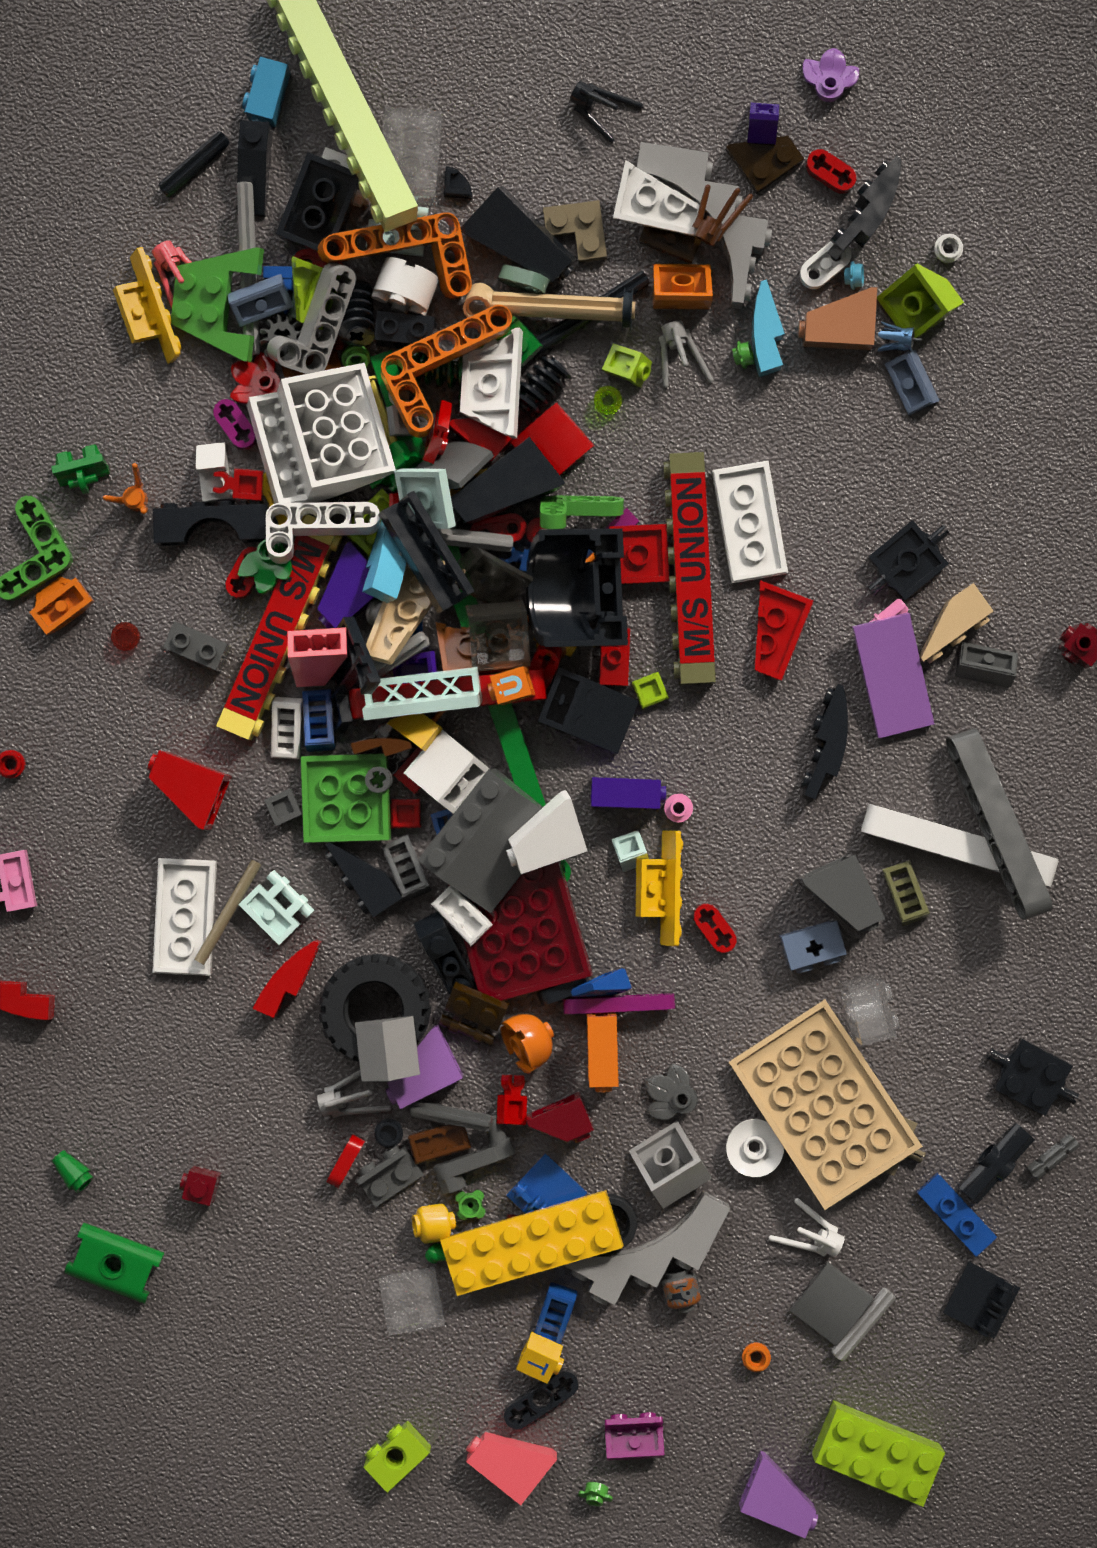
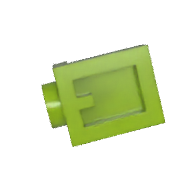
[602,343,652,388]

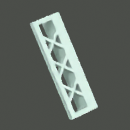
[362,667,482,720]

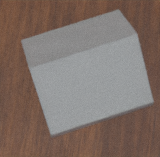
[355,1016,420,1081]

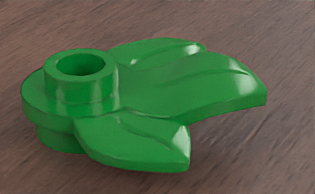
[238,539,292,594]

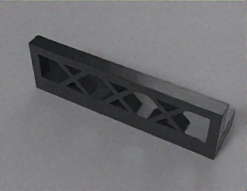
[378,491,474,614]

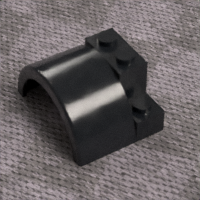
[526,528,628,648]

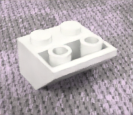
[404,730,490,814]

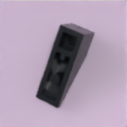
[236,120,273,217]

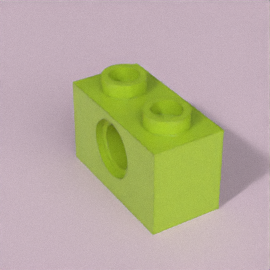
[364,1421,431,1493]

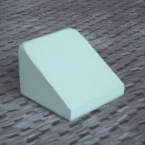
[611,830,649,872]

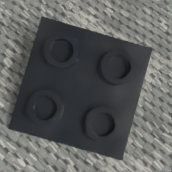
[943,1261,1020,1339]

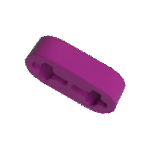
[213,399,257,450]

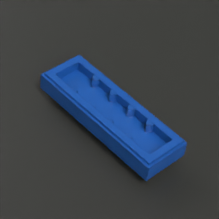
[916,1173,997,1257]

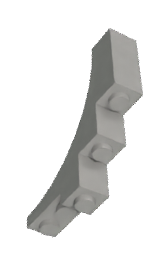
[637,142,772,309]
[557,1191,730,1305]

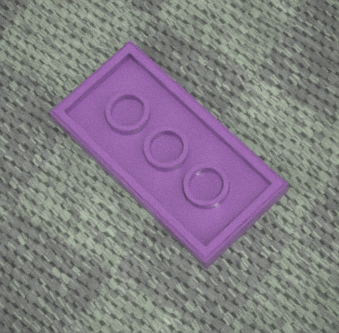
[852,612,934,738]

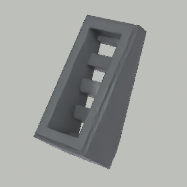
[382,835,431,901]

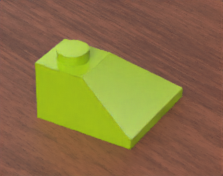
[877,263,964,338]

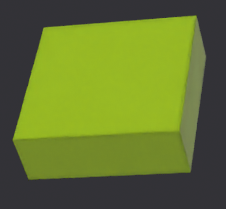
[631,672,669,709]

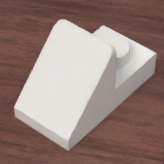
[196,442,232,503]

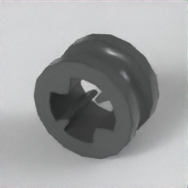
[365,767,393,793]

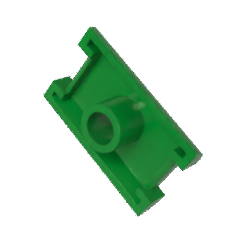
[64,1222,165,1304]

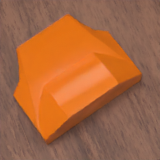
[29,576,94,636]

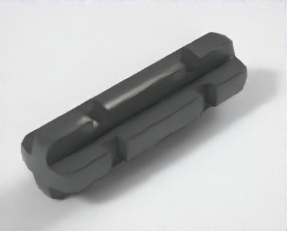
[1027,1134,1079,1179]

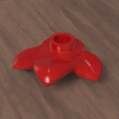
[230,352,281,404]

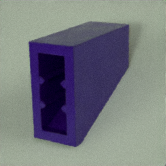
[317,541,377,629]
[590,777,666,809]

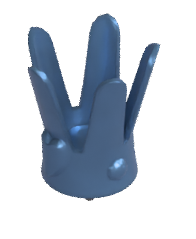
[877,321,922,351]

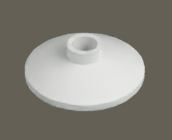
[726,1119,784,1177]

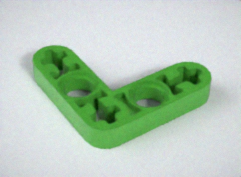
[540,495,624,529]
[0,496,73,601]

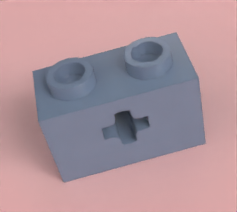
[779,920,847,973]

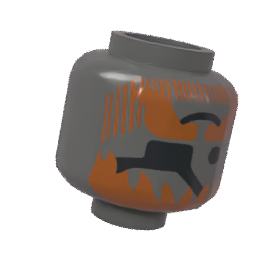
[661,1268,702,1313]

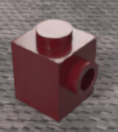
[179,1166,222,1206]

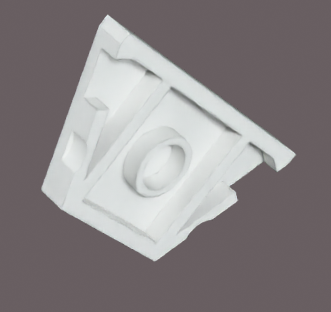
[460,328,523,439]

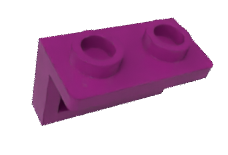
[605,1412,665,1461]

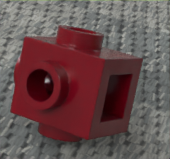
[1058,623,1097,669]

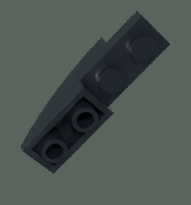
[828,155,901,260]
[800,684,848,799]

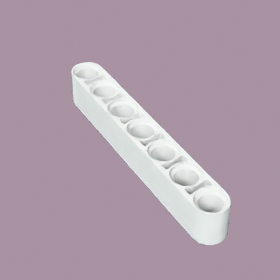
[860,804,1059,887]

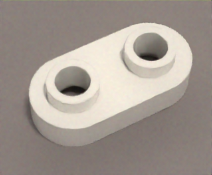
[799,242,851,289]

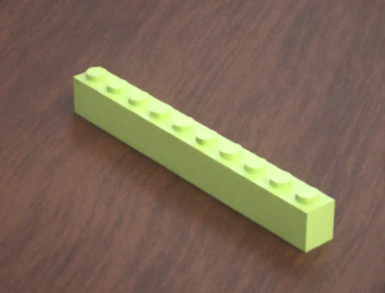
[267,0,418,232]

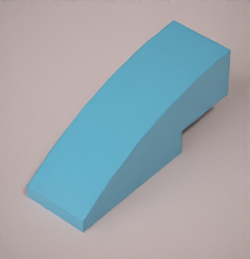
[752,279,785,377]
[362,520,406,603]

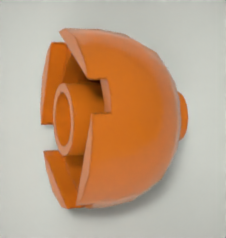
[500,1014,554,1074]

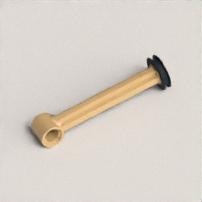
[463,283,635,332]

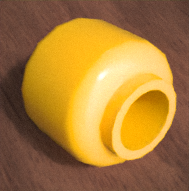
[412,1204,456,1244]

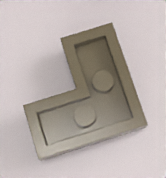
[543,200,607,263]

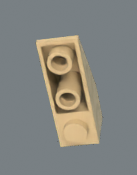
[919,583,993,664]

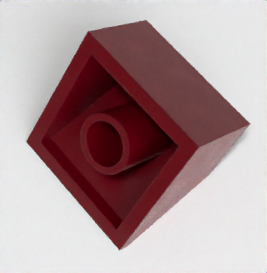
[526,1091,594,1143]

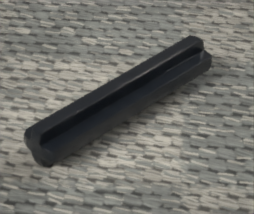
[158,131,230,197]

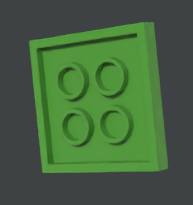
[301,754,391,843]

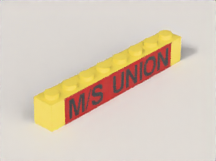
[216,514,343,740]

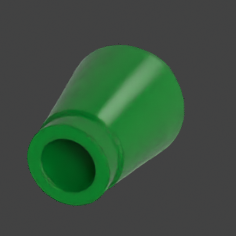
[52,1150,94,1193]

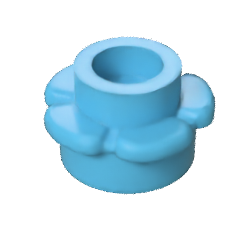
[844,261,864,290]

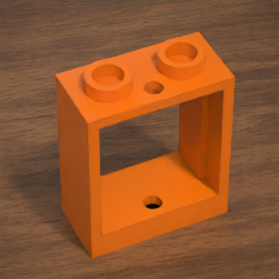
[587,1012,619,1092]

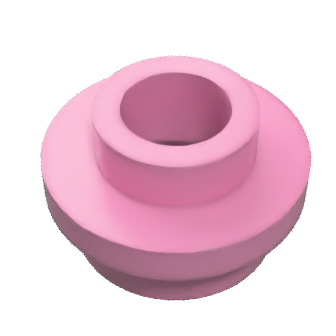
[664,794,693,822]

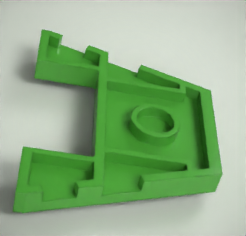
[171,247,264,362]

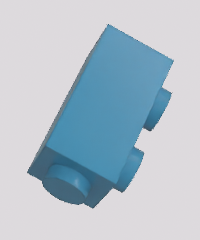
[242,57,291,127]

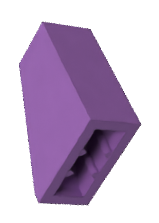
[386,1024,464,1109]
[739,1450,818,1538]

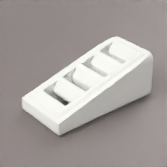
[271,697,303,759]

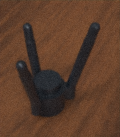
[570,80,643,143]

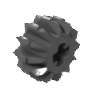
[259,314,303,363]

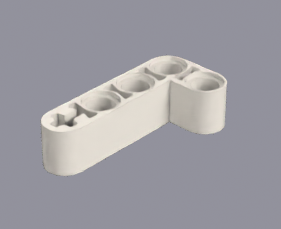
[266,502,380,564]

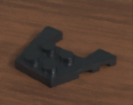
[330,617,381,733]

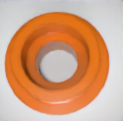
[742,1342,771,1372]

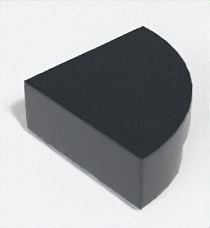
[443,166,472,199]

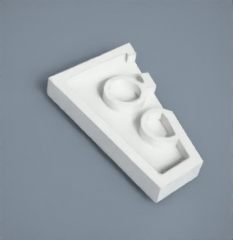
[613,160,700,237]

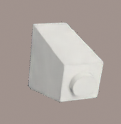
[506,790,587,874]

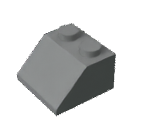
[629,1121,712,1209]

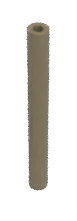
[194,860,261,965]

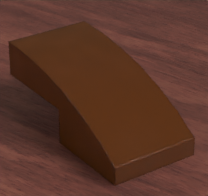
[351,737,416,757]

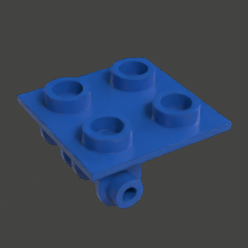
[506,1153,587,1214]

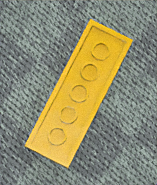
[440,1190,624,1296]

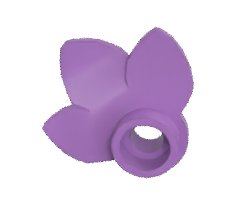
[802,48,859,102]

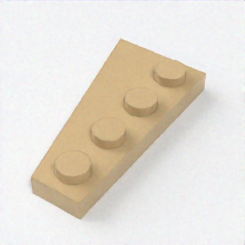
[366,561,445,665]

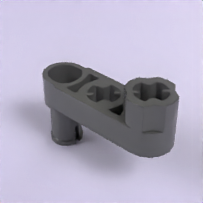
[433,1113,515,1194]

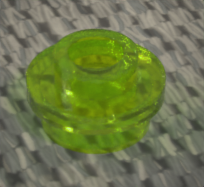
[594,386,622,415]

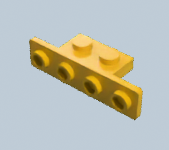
[113,247,181,364]
[635,830,683,946]

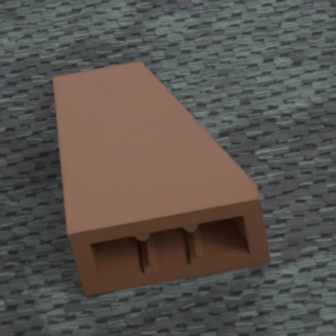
[798,287,877,350]

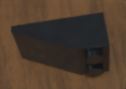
[276,152,360,256]

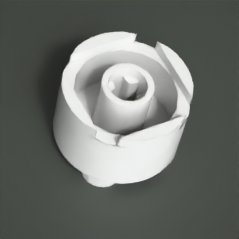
[371,257,438,316]

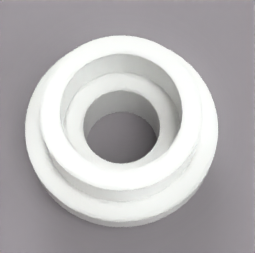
[934,234,963,263]

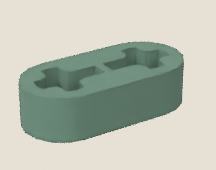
[498,264,550,294]

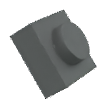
[264,788,303,826]

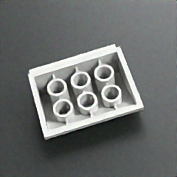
[247,363,396,504]

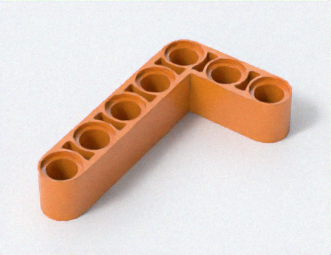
[318,213,472,299]
[381,305,512,438]

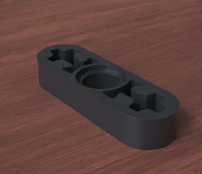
[504,1368,578,1429]

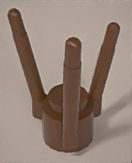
[692,184,753,246]

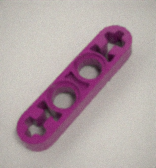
[563,993,675,1014]

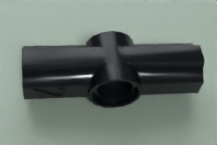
[958,1122,1035,1204]

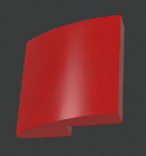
[511,403,595,476]

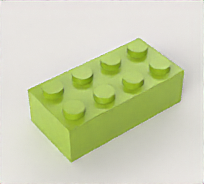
[812,1400,945,1507]

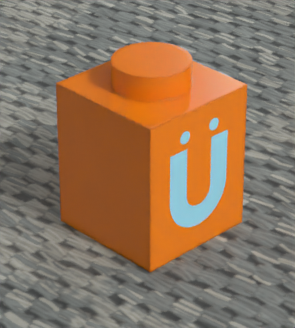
[488,666,535,705]

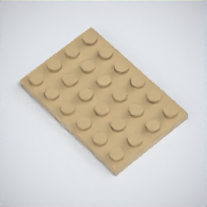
[729,1000,923,1210]

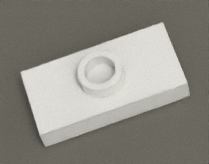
[431,886,493,946]

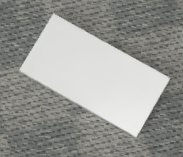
[711,461,788,584]
[153,858,217,976]

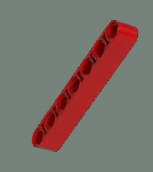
[348,670,546,719]

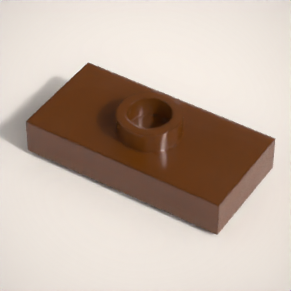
[408,1124,471,1164]

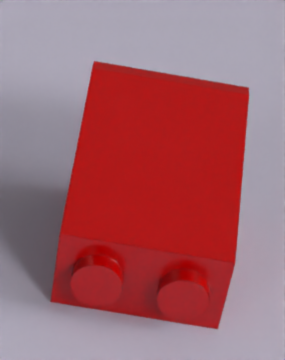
[147,750,232,830]

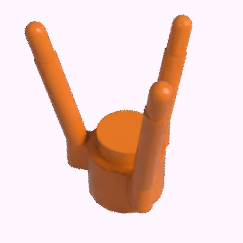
[103,463,148,514]

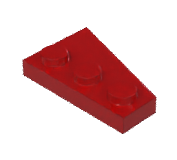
[755,580,814,682]

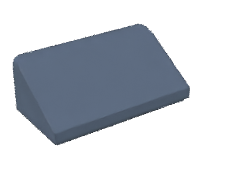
[228,274,293,327]
[885,350,939,416]

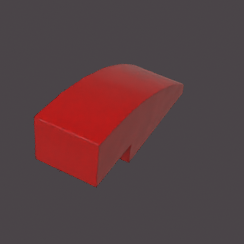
[253,939,322,1018]
[0,981,55,1020]

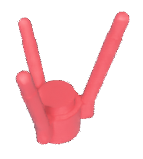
[152,241,191,309]

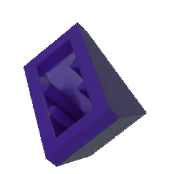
[747,102,779,145]
[393,651,438,685]

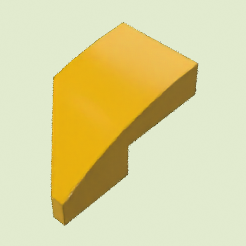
[387,713,442,751]

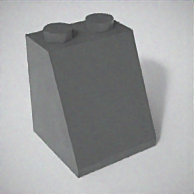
[797,854,885,933]

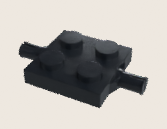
[867,520,950,601]
[986,1037,1079,1116]

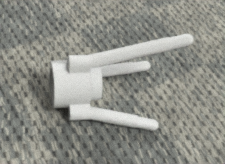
[769,1198,844,1257]

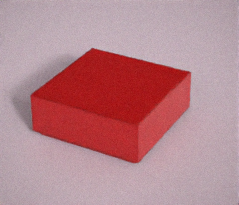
[391,799,421,828]

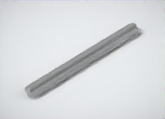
[237,182,260,356]

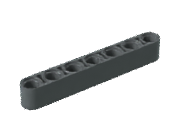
[946,728,1052,920]

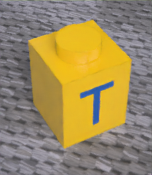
[516,1332,564,1384]

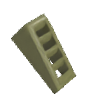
[882,860,930,926]

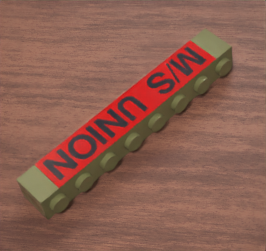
[663,452,716,685]

